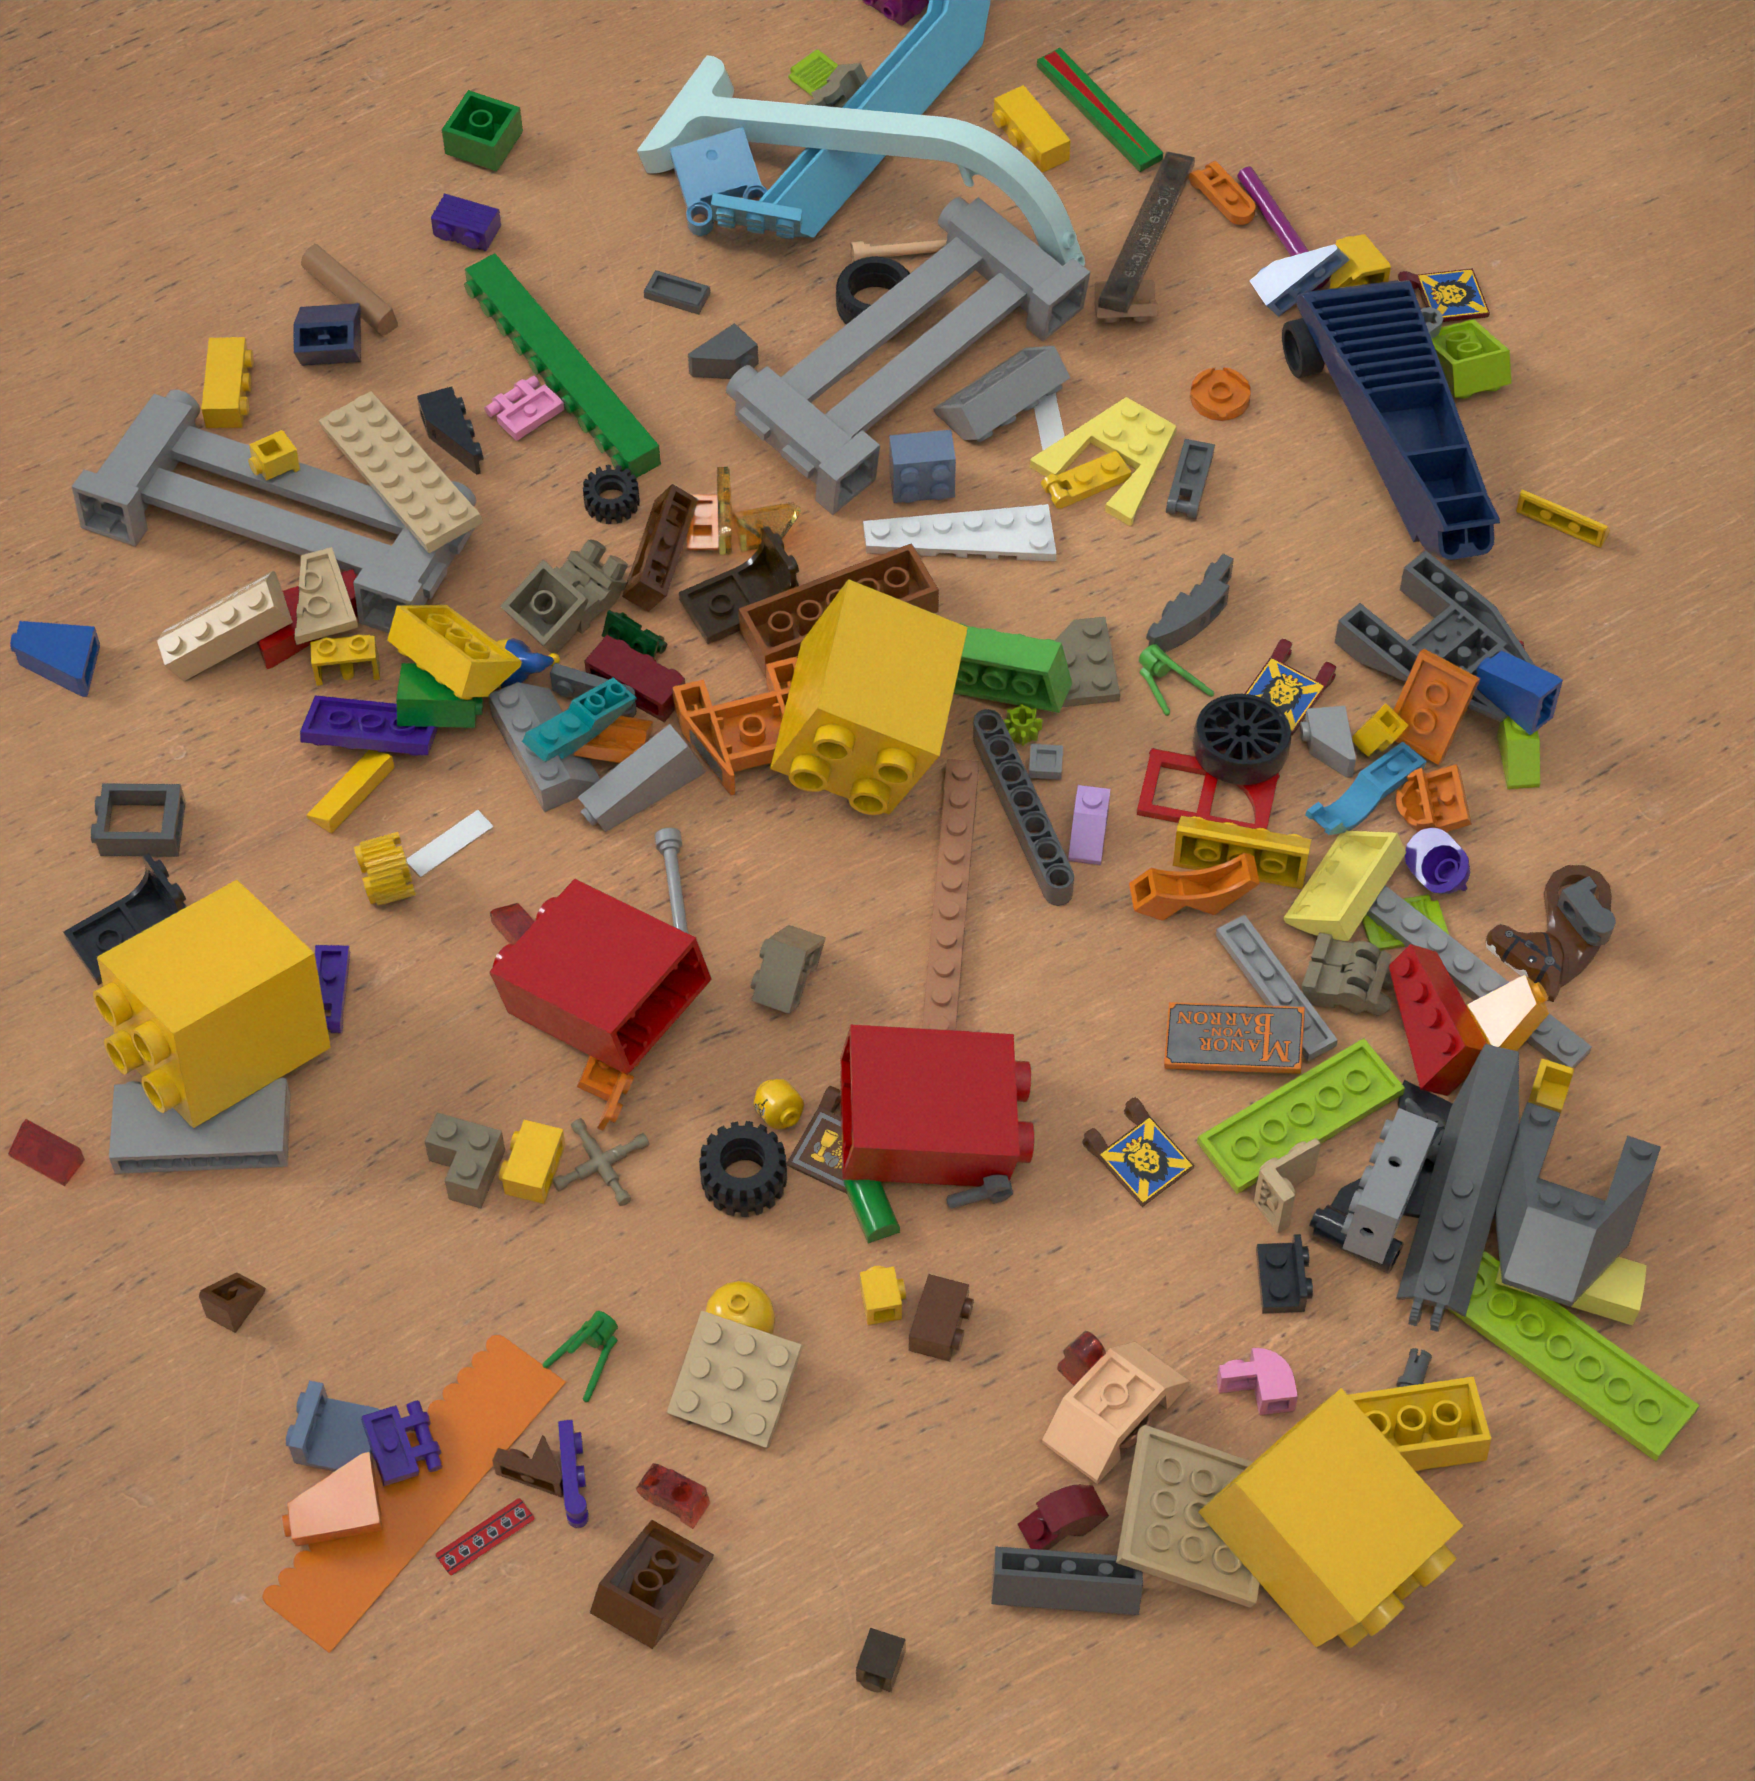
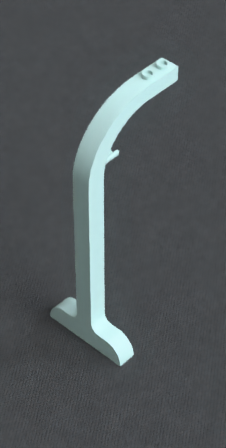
[637,55,1085,266]

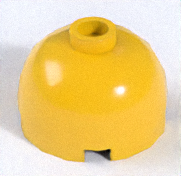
[705,1281,775,1334]

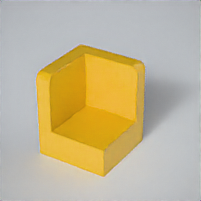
[1528,1058,1574,1115]

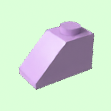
[1068,785,1110,865]

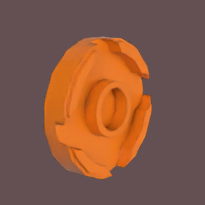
[1190,367,1251,421]

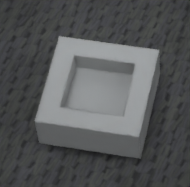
[1029,744,1063,780]

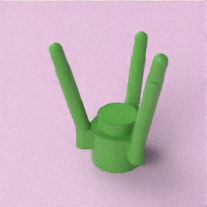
[1139,644,1214,716]

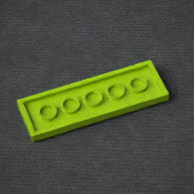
[1197,1038,1405,1194]

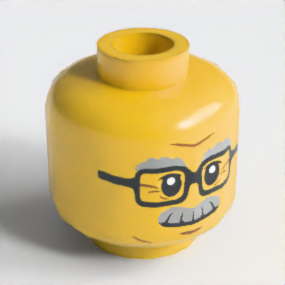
[753,1079,804,1129]

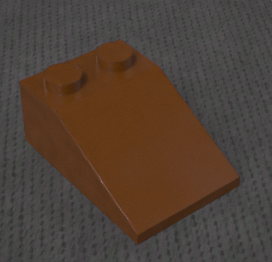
[590,1520,714,1649]

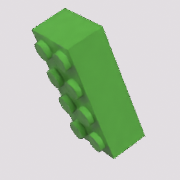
[954,623,1072,713]

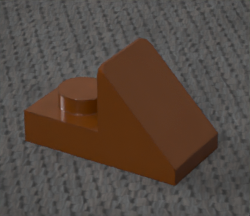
[492,1435,564,1498]

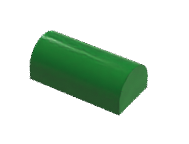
[843,1180,900,1243]

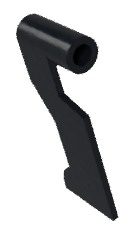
[1309,1080,1453,1274]

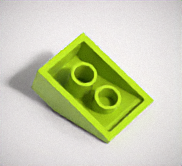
[1432,319,1512,399]

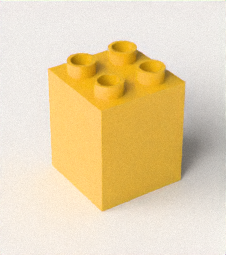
[770,579,968,815]
[93,879,331,1128]
[1198,1388,1463,1649]

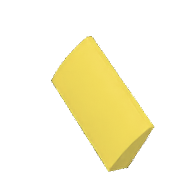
[1284,831,1406,941]
[1495,1257,1646,1326]

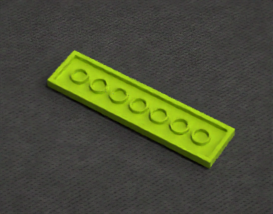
[1448,1250,1699,1462]

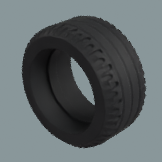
[836,256,910,325]

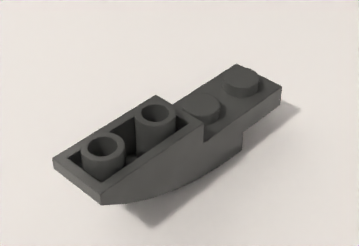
[1146,554,1234,652]

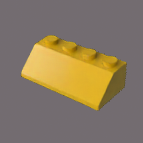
[387,605,522,700]
[1172,816,1312,889]
[1348,1376,1491,1471]

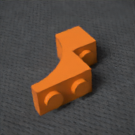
[1129,853,1260,921]

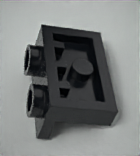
[1256,1234,1313,1314]

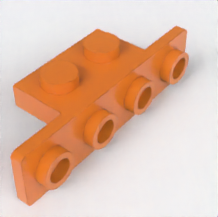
[577,1055,640,1131]

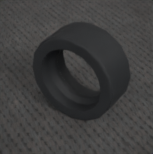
[1282,318,1325,378]

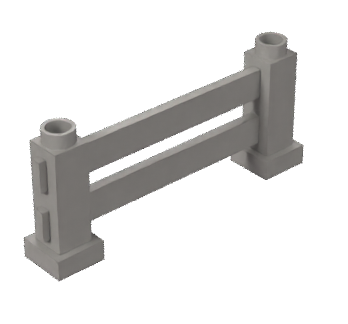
[726,197,1090,515]
[72,390,476,633]

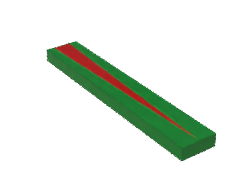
[1037,48,1164,172]

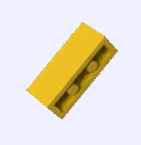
[992,85,1071,173]
[201,337,254,428]

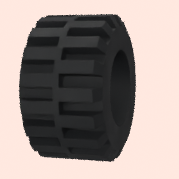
[699,1121,787,1217]

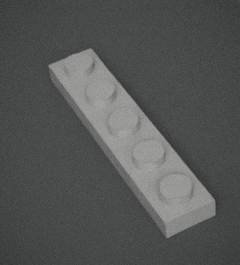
[1216,915,1338,1061]

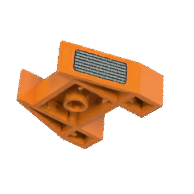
[673,657,797,795]

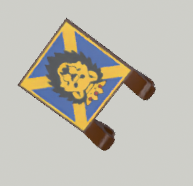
[1082,1097,1195,1207]

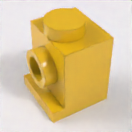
[248,430,300,481]
[1352,703,1409,757]

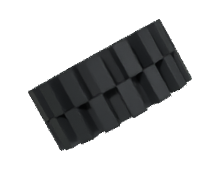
[583,465,640,524]

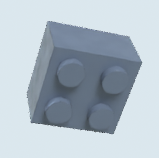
[889,430,956,503]

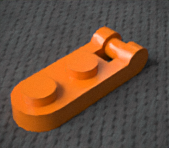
[1189,161,1256,225]

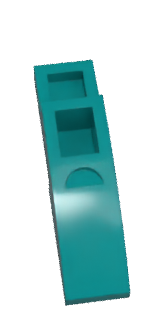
[522,677,636,762]

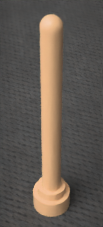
[851,239,947,262]

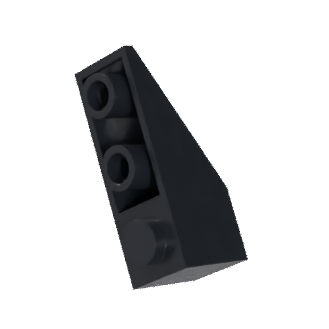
[417,386,484,475]

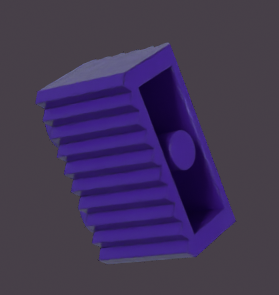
[431,193,501,251]

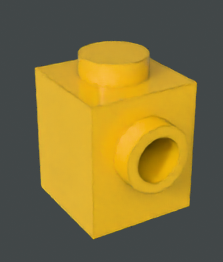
[859,1266,906,1325]

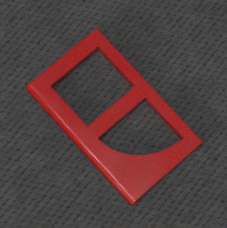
[1137,748,1280,829]

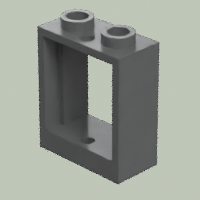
[91,783,186,857]

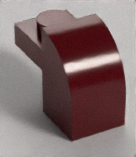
[1018,1484,1109,1550]

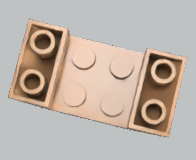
[1042,1342,1190,1484]

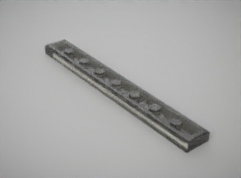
[1098,152,1195,314]

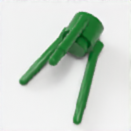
[543,1311,618,1402]

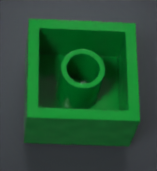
[442,90,523,171]

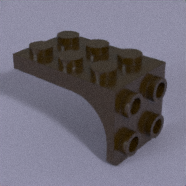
[679,525,799,645]

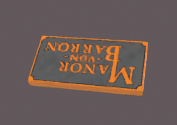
[1164,1002,1305,1074]

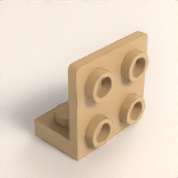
[1254,1138,1321,1234]

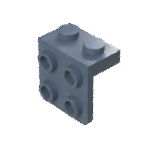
[286,1380,379,1471]

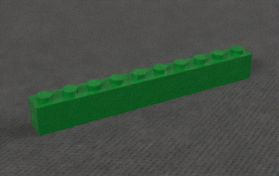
[464,253,661,478]

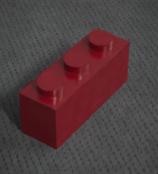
[584,635,685,723]

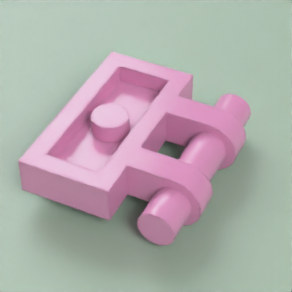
[484,376,565,441]

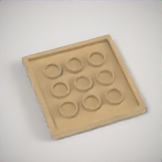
[1116,1425,1259,1608]

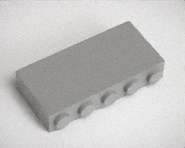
[109,1078,291,1174]

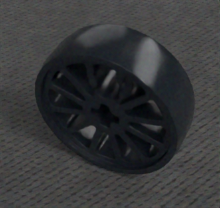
[1193,694,1291,785]

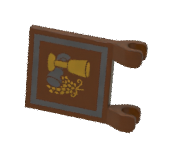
[786,1086,847,1194]

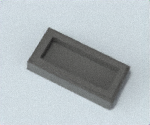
[644,270,711,315]

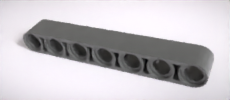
[973,709,1074,906]

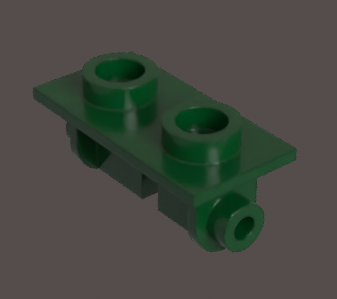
[602,610,668,659]

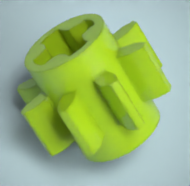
[1003,704,1043,746]

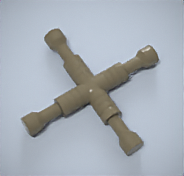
[552,1118,649,1206]

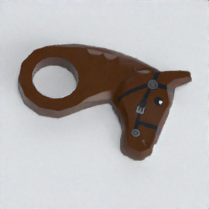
[1485,865,1612,1002]

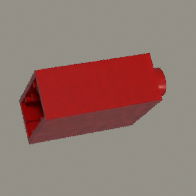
[489,879,712,1075]
[840,1024,1034,1187]

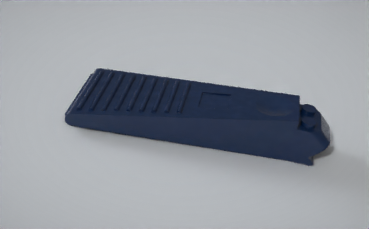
[1296,280,1500,560]

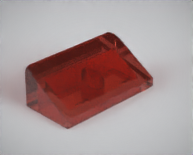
[490,903,535,944]
[8,1119,85,1187]

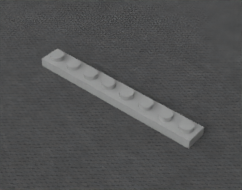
[1366,885,1592,1069]

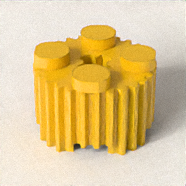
[354,832,416,906]

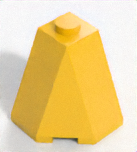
[1329,234,1391,289]

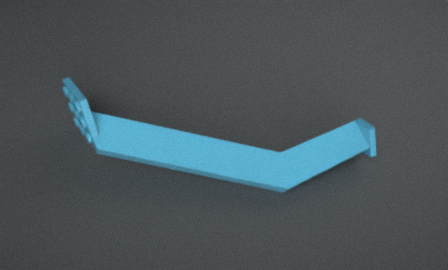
[711,0,991,239]

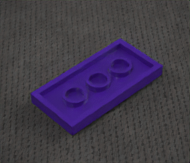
[300,695,438,756]

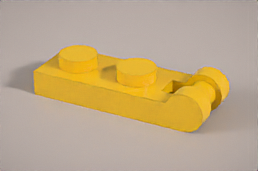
[1041,450,1131,509]

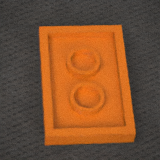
[1394,649,1480,765]

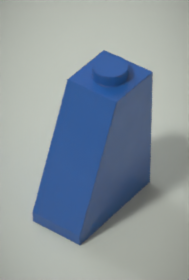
[10,621,100,697]
[1476,651,1563,735]

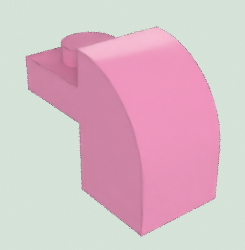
[1217,1348,1298,1415]

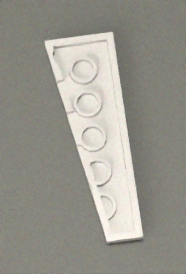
[863,504,1056,561]

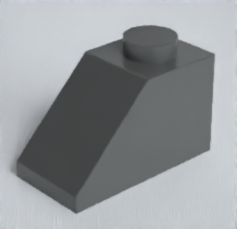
[688,323,759,379]

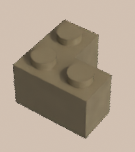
[751,925,826,1014]
[425,1113,505,1209]

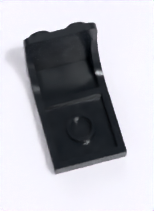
[63,853,187,985]

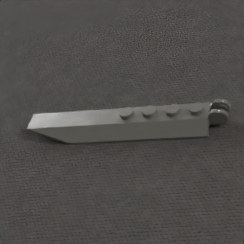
[1396,1044,1519,1332]

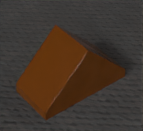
[199,1273,266,1333]

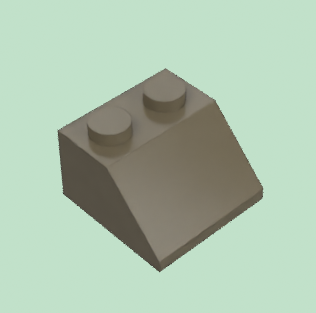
[500,560,589,654]

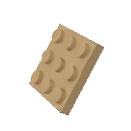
[666,1310,804,1448]

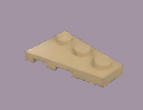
[295,547,358,645]

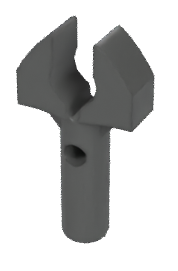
[946,1175,1013,1209]

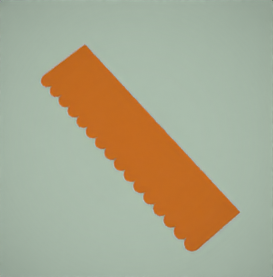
[262,1335,566,1653]

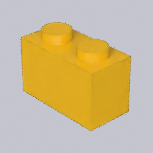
[499,1119,566,1204]

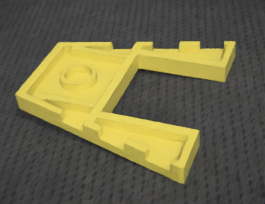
[1030,397,1176,526]

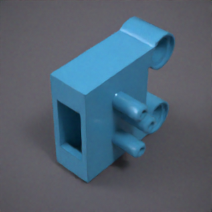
[670,127,768,236]

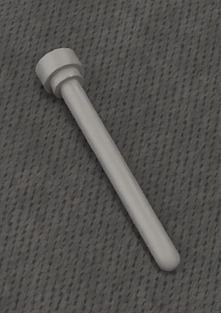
[655,828,688,933]

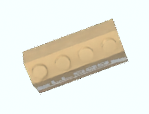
[157,571,292,681]

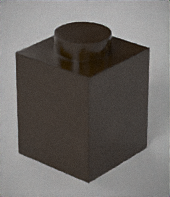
[856,1628,906,1693]

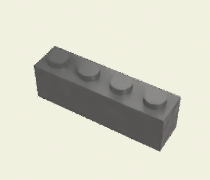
[991,1546,1143,1615]

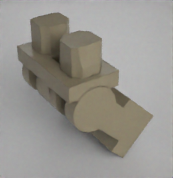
[805,63,868,108]
[554,539,628,634]
[1302,933,1394,1016]

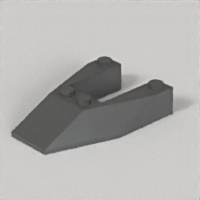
[1334,550,1535,722]
[1495,1102,1661,1307]

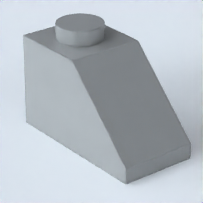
[1300,706,1356,778]

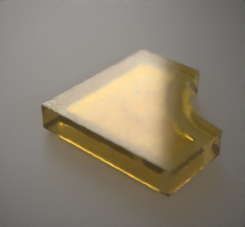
[717,467,732,555]

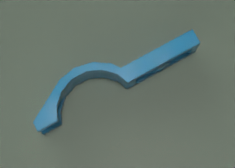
[1305,742,1426,835]

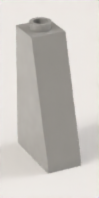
[578,724,706,832]

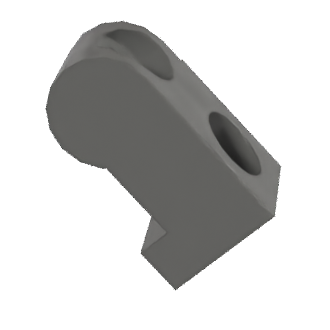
[1557,876,1616,946]

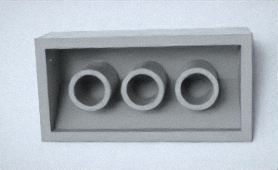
[933,346,1070,442]
[488,682,600,812]

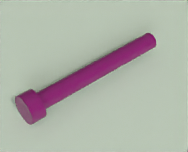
[1237,166,1331,291]

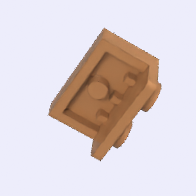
[1095,280,1158,323]

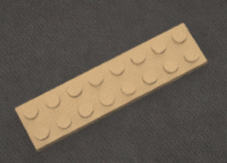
[319,391,483,553]

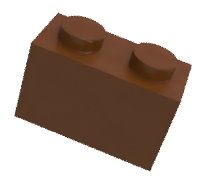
[909,1274,974,1362]

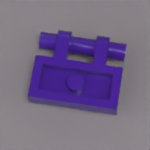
[361,1400,443,1486]

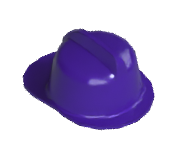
[1405,827,1470,894]

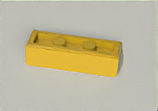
[1516,489,1610,548]
[306,750,395,834]

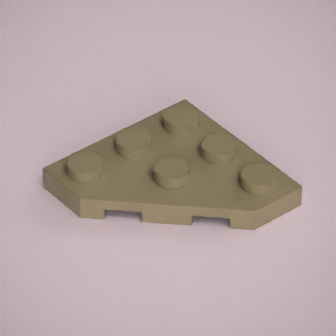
[1029,617,1120,710]

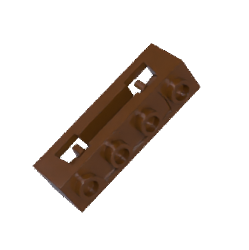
[622,484,698,612]

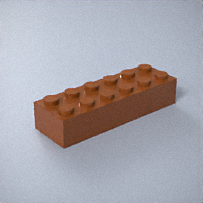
[739,543,939,678]

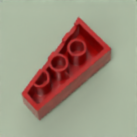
[1389,944,1487,1096]

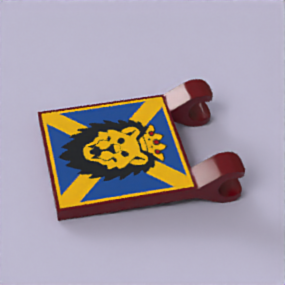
[1398,268,1490,323]
[1245,639,1336,736]

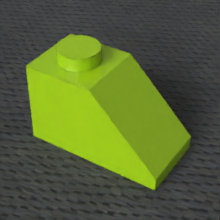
[1497,716,1541,789]

